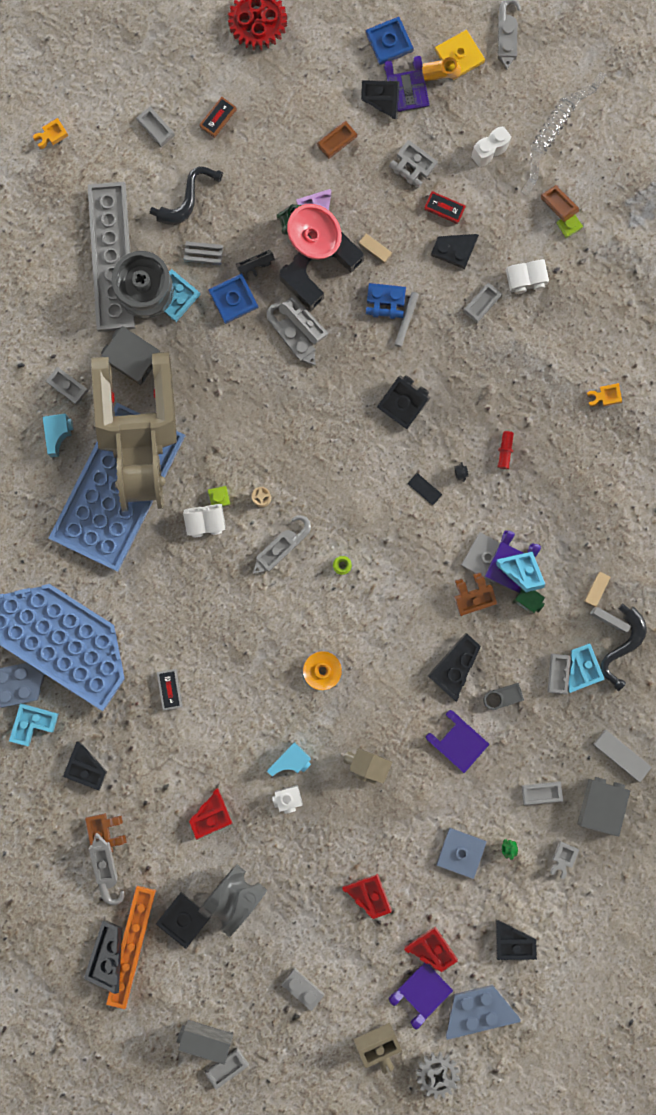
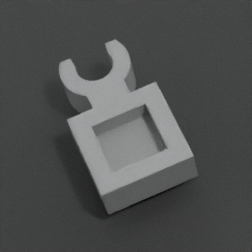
[550,841,579,879]

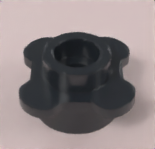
[454,462,469,482]

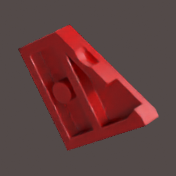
[189,789,233,840]
[342,874,392,919]
[404,926,458,972]

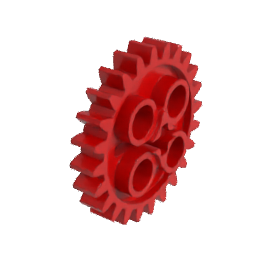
[228,0,287,50]

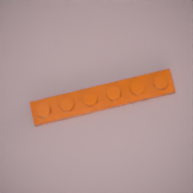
[106,885,156,1009]

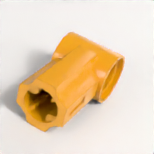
[422,57,462,81]

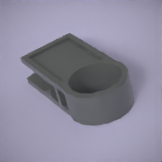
[483,683,524,710]

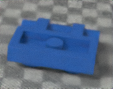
[366,283,406,319]

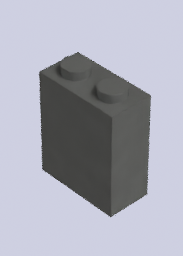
[101,326,160,386]
[577,777,631,837]
[176,1020,233,1065]

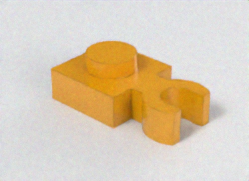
[33,118,69,149]
[587,383,622,407]

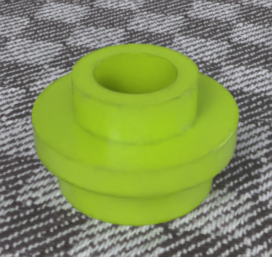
[333,556,352,575]

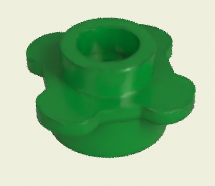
[501,839,518,860]

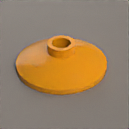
[303,651,342,690]

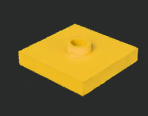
[435,29,486,80]

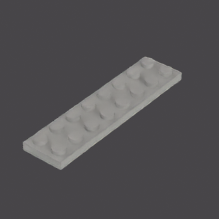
[88,182,136,332]

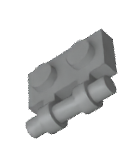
[389,140,438,188]

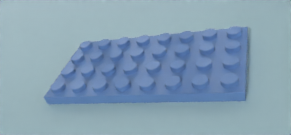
[48,403,185,572]

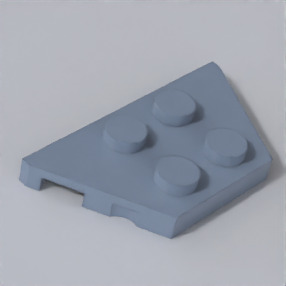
[0,663,45,708]
[446,985,521,1040]

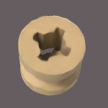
[252,487,271,508]

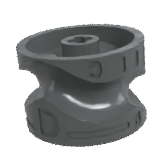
[112,251,174,318]
[198,864,267,938]

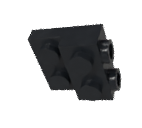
[377,375,431,429]

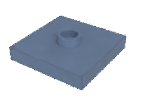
[436,827,487,879]

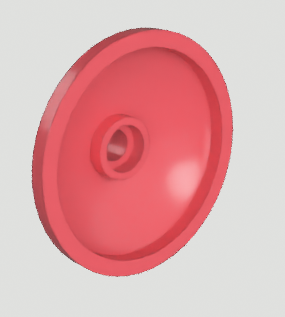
[287,204,342,260]

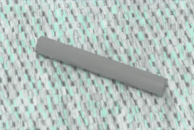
[394,292,419,347]

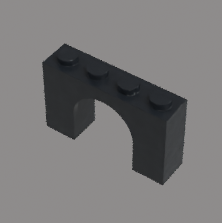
[279,231,365,311]

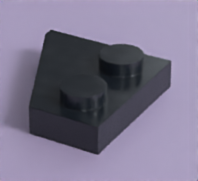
[361,80,400,119]
[430,234,479,269]
[63,741,107,791]
[495,920,537,960]

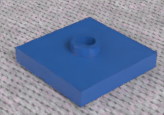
[365,17,414,65]
[208,274,259,324]

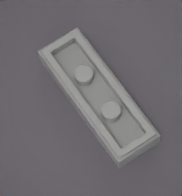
[593,730,652,782]

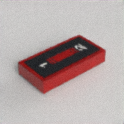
[424,191,466,224]

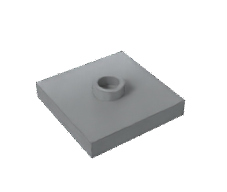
[461,532,500,584]

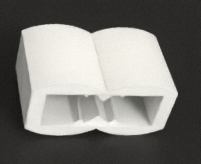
[471,126,511,167]
[506,259,549,294]
[183,504,226,538]

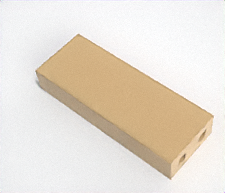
[359,234,392,264]
[584,572,611,607]

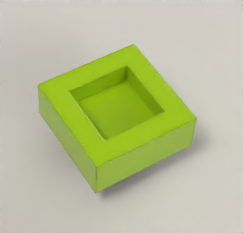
[556,215,583,239]
[208,486,231,507]

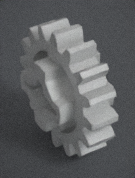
[416,1052,460,1099]

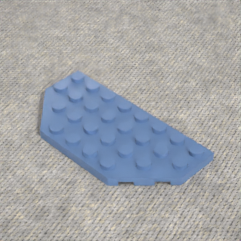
[0,584,125,711]

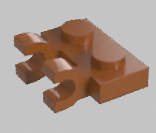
[454,573,497,616]
[85,813,127,852]

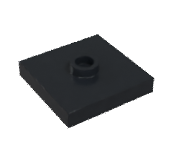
[156,892,211,949]

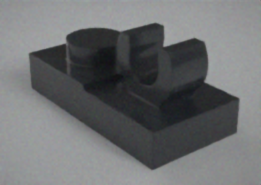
[235,250,275,281]

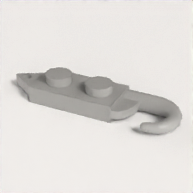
[498,0,521,70]
[267,303,316,366]
[253,515,311,574]
[89,833,125,905]

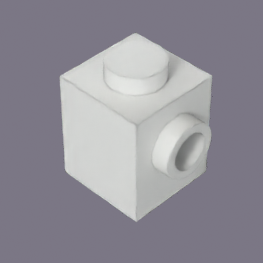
[272,785,303,814]

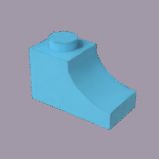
[43,414,74,457]
[267,742,311,776]

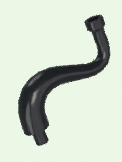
[149,166,223,225]
[600,603,647,691]

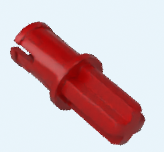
[497,431,514,469]

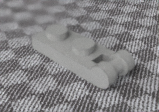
[279,297,328,345]

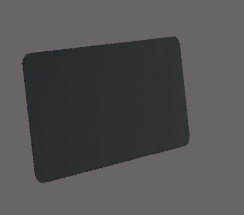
[408,473,442,505]

